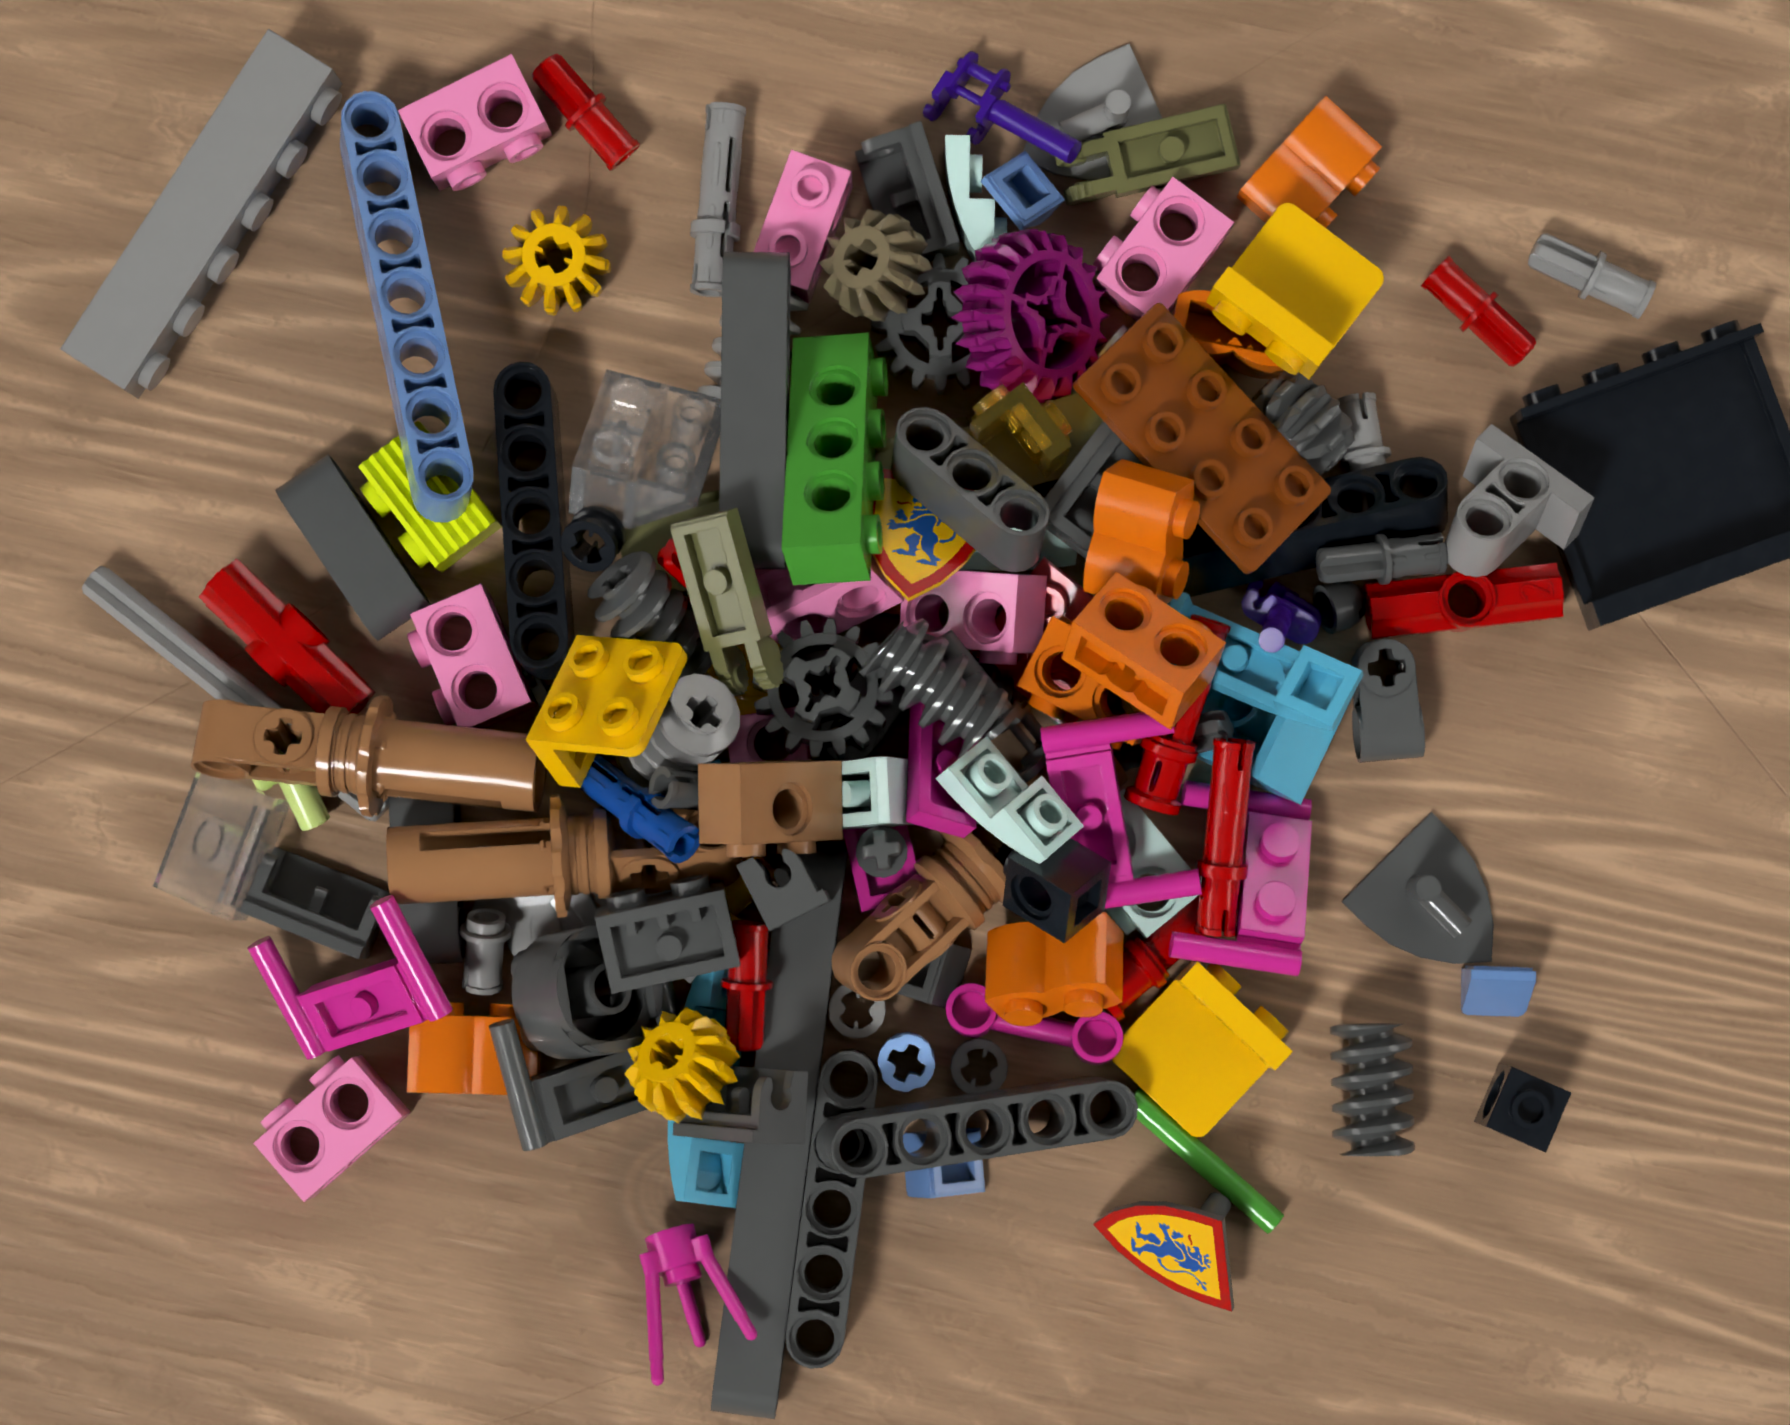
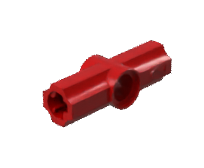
[199,558,376,714]
[1363,563,1564,640]

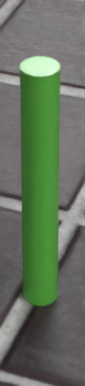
[1133,1088,1284,1234]

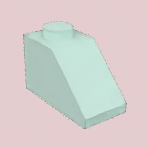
[842,757,914,829]

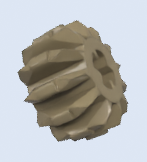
[818,209,933,322]

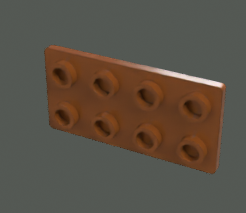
[1073,303,1331,574]

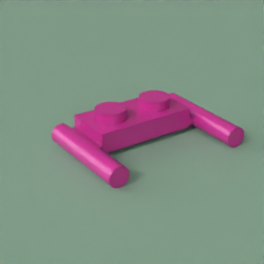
[1040,712,1202,909]
[1169,780,1312,976]
[247,895,453,1060]

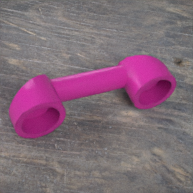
[946,983,1123,1065]

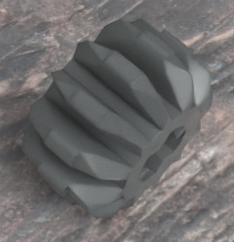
[1252,370,1355,475]

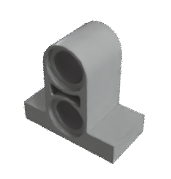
[1445,424,1594,577]

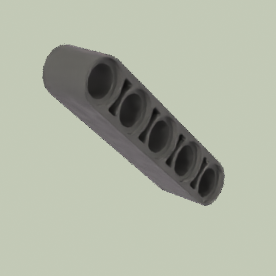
[719,252,791,569]
[786,1049,878,1369]
[816,1076,1138,1178]

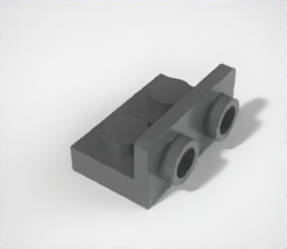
[594,874,741,994]

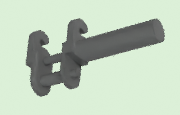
[943,630,1046,782]

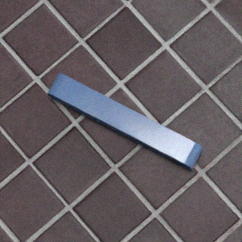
[340,91,473,523]

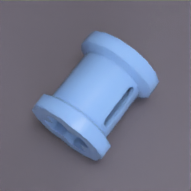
[877,1032,935,1092]

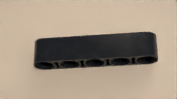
[493,361,575,680]
[1183,457,1448,597]

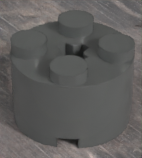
[511,924,663,1060]

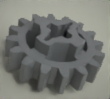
[871,253,981,395]
[752,618,893,760]

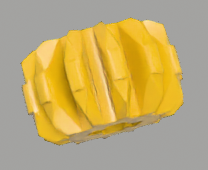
[502,206,611,316]
[624,1007,740,1124]

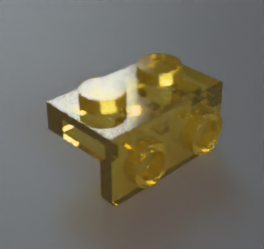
[969,382,1073,478]

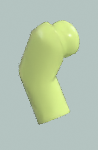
[252,749,330,831]

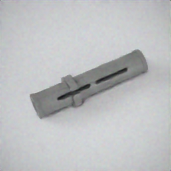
[690,102,746,298]

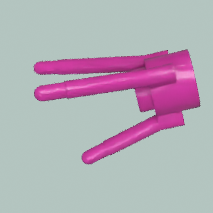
[639,1224,757,1386]

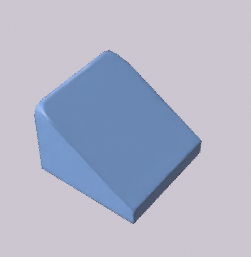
[981,151,1065,230]
[1461,965,1536,1017]
[903,1127,985,1198]

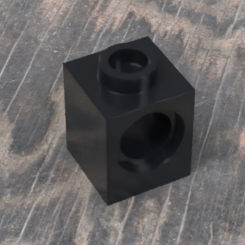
[1003,838,1112,943]
[1474,1063,1571,1153]

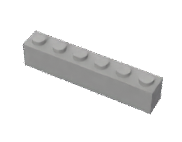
[60,29,343,399]

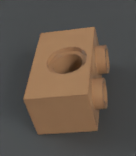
[698,760,843,857]

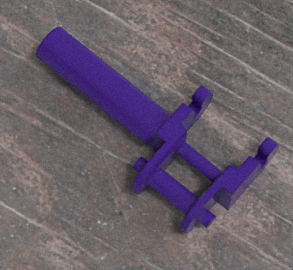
[923,51,1082,164]
[1241,580,1322,653]

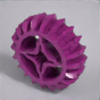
[951,229,1110,404]

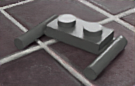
[489,981,680,1151]

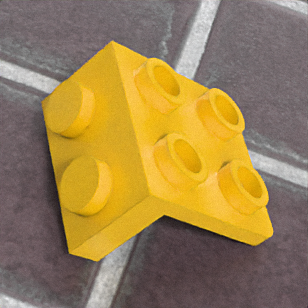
[1206,203,1384,380]
[525,635,688,788]
[1112,961,1293,1137]

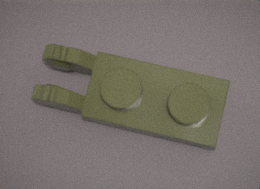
[1055,104,1241,205]
[670,507,784,696]

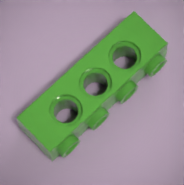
[781,332,888,585]

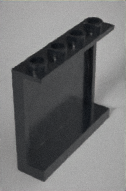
[1509,320,1790,631]

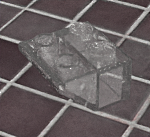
[568,369,721,529]

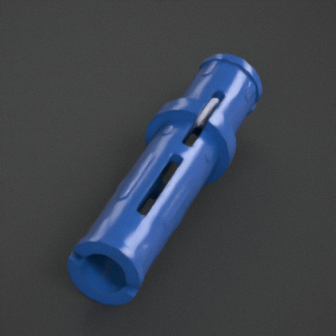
[580,754,700,863]

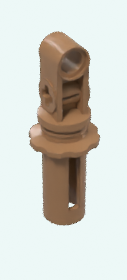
[191,695,547,817]
[831,757,1128,1001]
[386,794,743,918]

